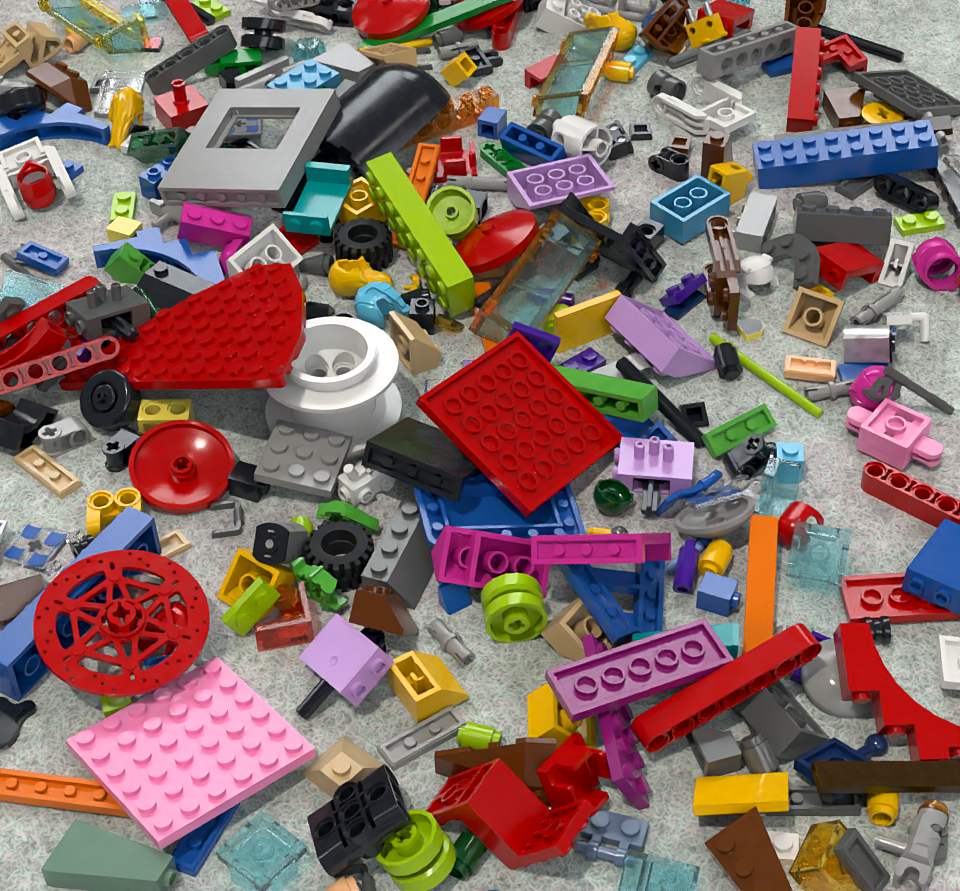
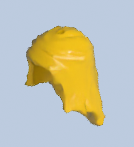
[583,10,638,51]
[328,256,393,297]

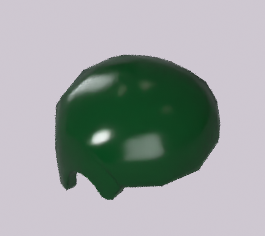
[593,478,634,516]

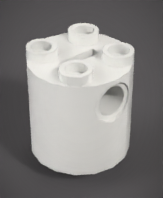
[551,115,612,166]

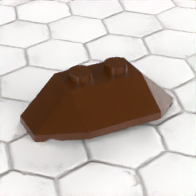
[638,0,690,56]
[25,61,92,112]

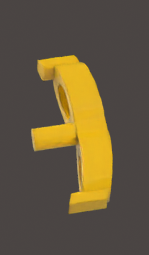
[404,274,420,291]

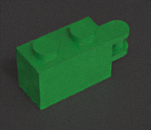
[205,47,263,76]

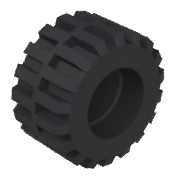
[334,218,393,272]
[305,520,374,592]

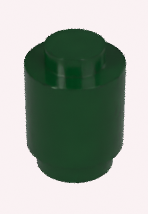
[449,831,487,881]

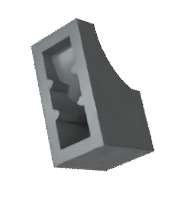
[685,724,743,777]

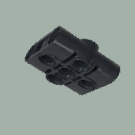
[307,764,412,877]

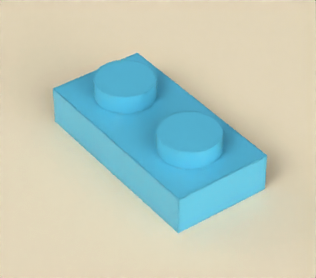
[620,45,653,74]

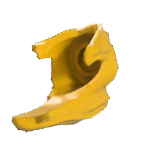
[108,87,145,151]

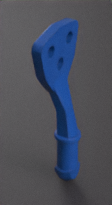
[656,470,722,517]

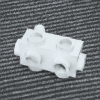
[337,463,396,506]

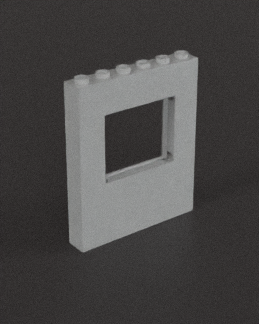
[157,89,341,208]

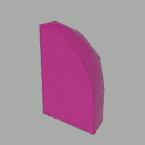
[218,239,244,276]

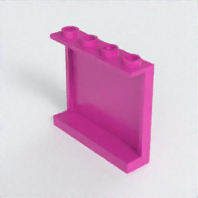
[531,533,672,565]

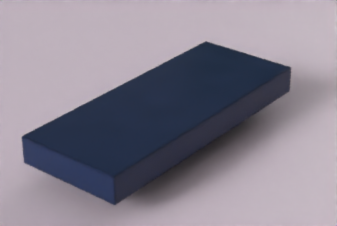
[663,290,706,321]

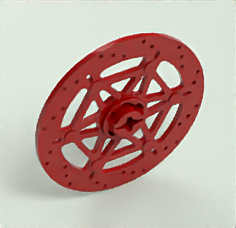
[33,550,210,697]

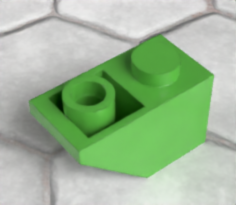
[104,242,155,284]

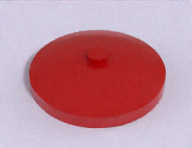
[352,0,430,40]
[453,0,523,31]
[455,209,539,274]
[128,420,235,514]

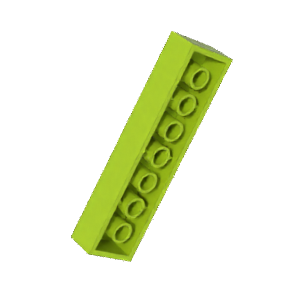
[365,152,476,318]

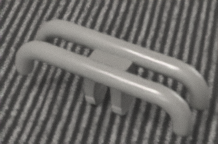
[579,0,657,22]

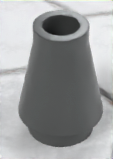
[299,253,335,276]

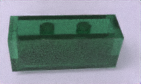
[127,126,190,164]

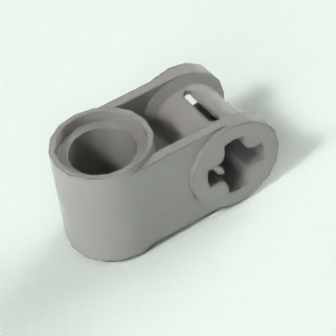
[38,416,91,458]

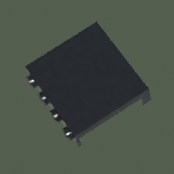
[558,192,667,283]
[361,417,482,502]

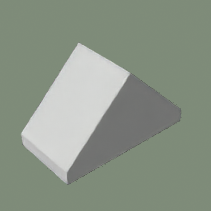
[878,238,915,287]

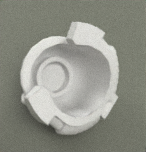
[736,253,779,302]

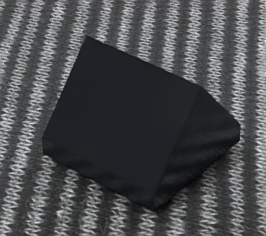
[306,301,335,320]

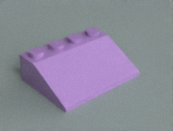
[507,153,615,210]
[605,294,716,378]

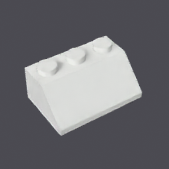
[226,223,304,277]

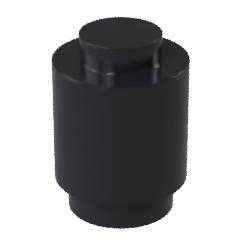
[713,342,743,380]

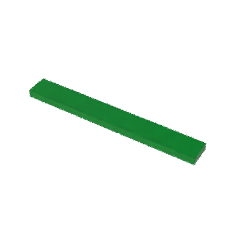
[359,0,513,48]

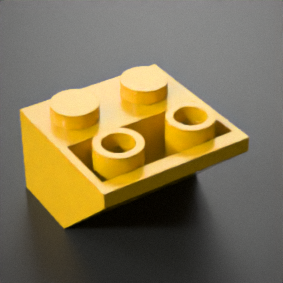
[387,650,468,724]

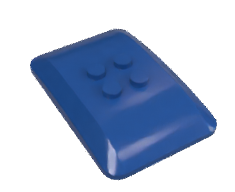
[412,472,585,547]

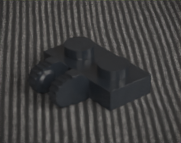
[459,45,504,77]

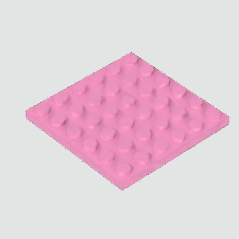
[66,657,316,850]

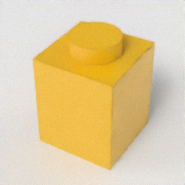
[440,51,478,87]

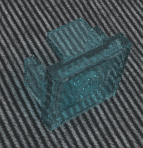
[786,521,852,589]
[216,810,307,891]

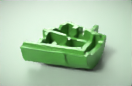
[316,500,379,533]
[290,557,348,612]

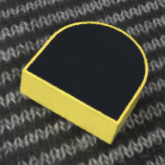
[736,318,763,342]

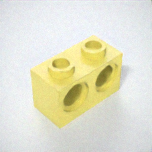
[137,399,195,434]

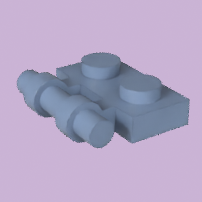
[575,809,649,868]

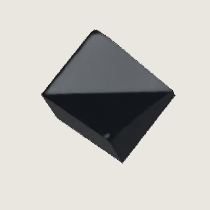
[218,67,241,89]

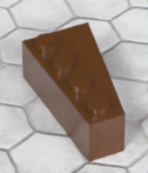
[705,806,793,891]

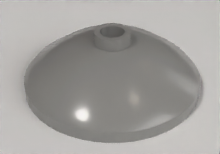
[674,494,755,539]
[800,638,873,719]

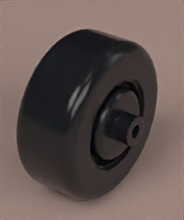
[0,87,46,121]
[80,369,141,432]

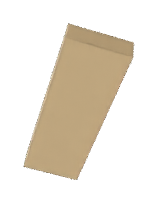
[13,444,82,500]

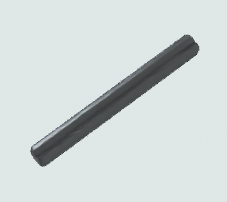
[667,28,752,69]

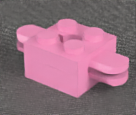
[846,398,943,471]

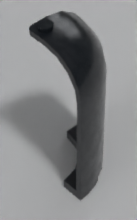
[316,63,451,179]

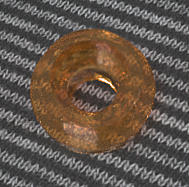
[274,583,300,610]

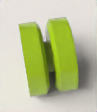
[427,185,479,242]
[481,573,547,644]
[376,809,456,891]

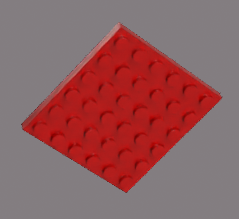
[415,331,624,517]

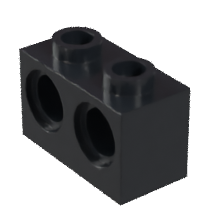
[314,0,358,28]

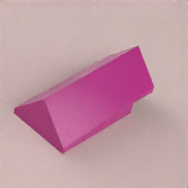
[431,525,550,599]

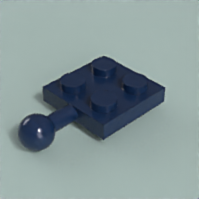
[793,733,889,799]

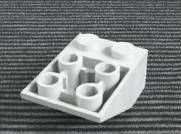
[535,0,601,35]

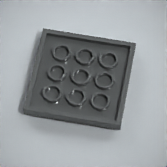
[852,69,960,119]

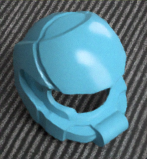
[354,281,410,329]

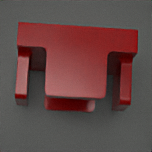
[433,135,477,184]
[536,733,611,816]

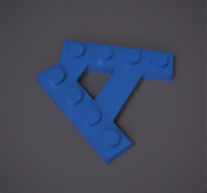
[556,561,665,644]

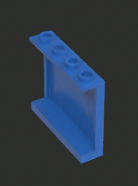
[901,519,960,615]

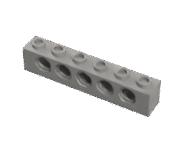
[696,21,799,80]

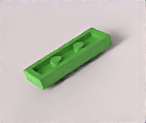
[701,403,777,459]

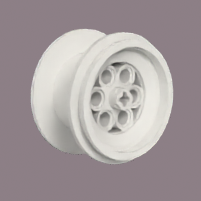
[265,316,402,461]

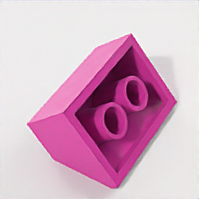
[177,201,252,248]

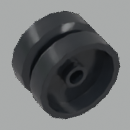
[240,17,286,51]

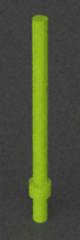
[709,333,824,419]

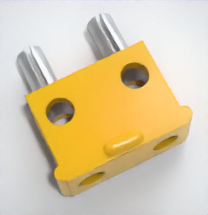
[685,1,728,49]

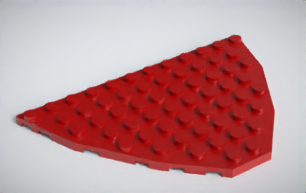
[58,263,306,391]

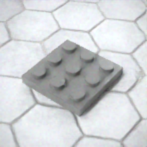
[254,419,352,498]

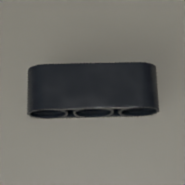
[873,173,940,213]

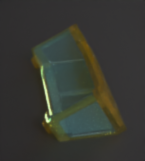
[37,0,151,54]

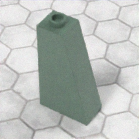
[41,819,178,891]

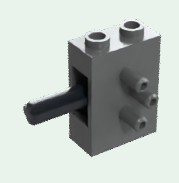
[64,282,151,342]

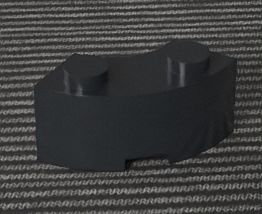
[0,398,59,451]

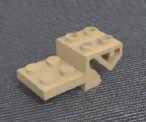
[0,22,65,76]

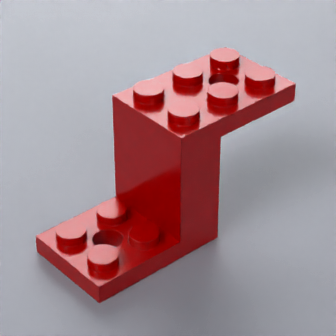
[425,758,595,870]

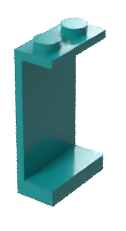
[282,161,353,236]

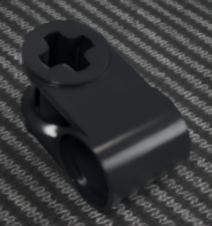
[648,147,689,182]
[101,426,143,473]
[722,433,776,483]

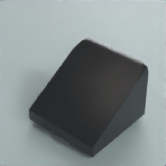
[678,401,709,428]

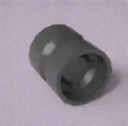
[647,69,687,101]
[527,109,562,140]

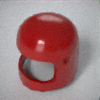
[777,501,824,550]

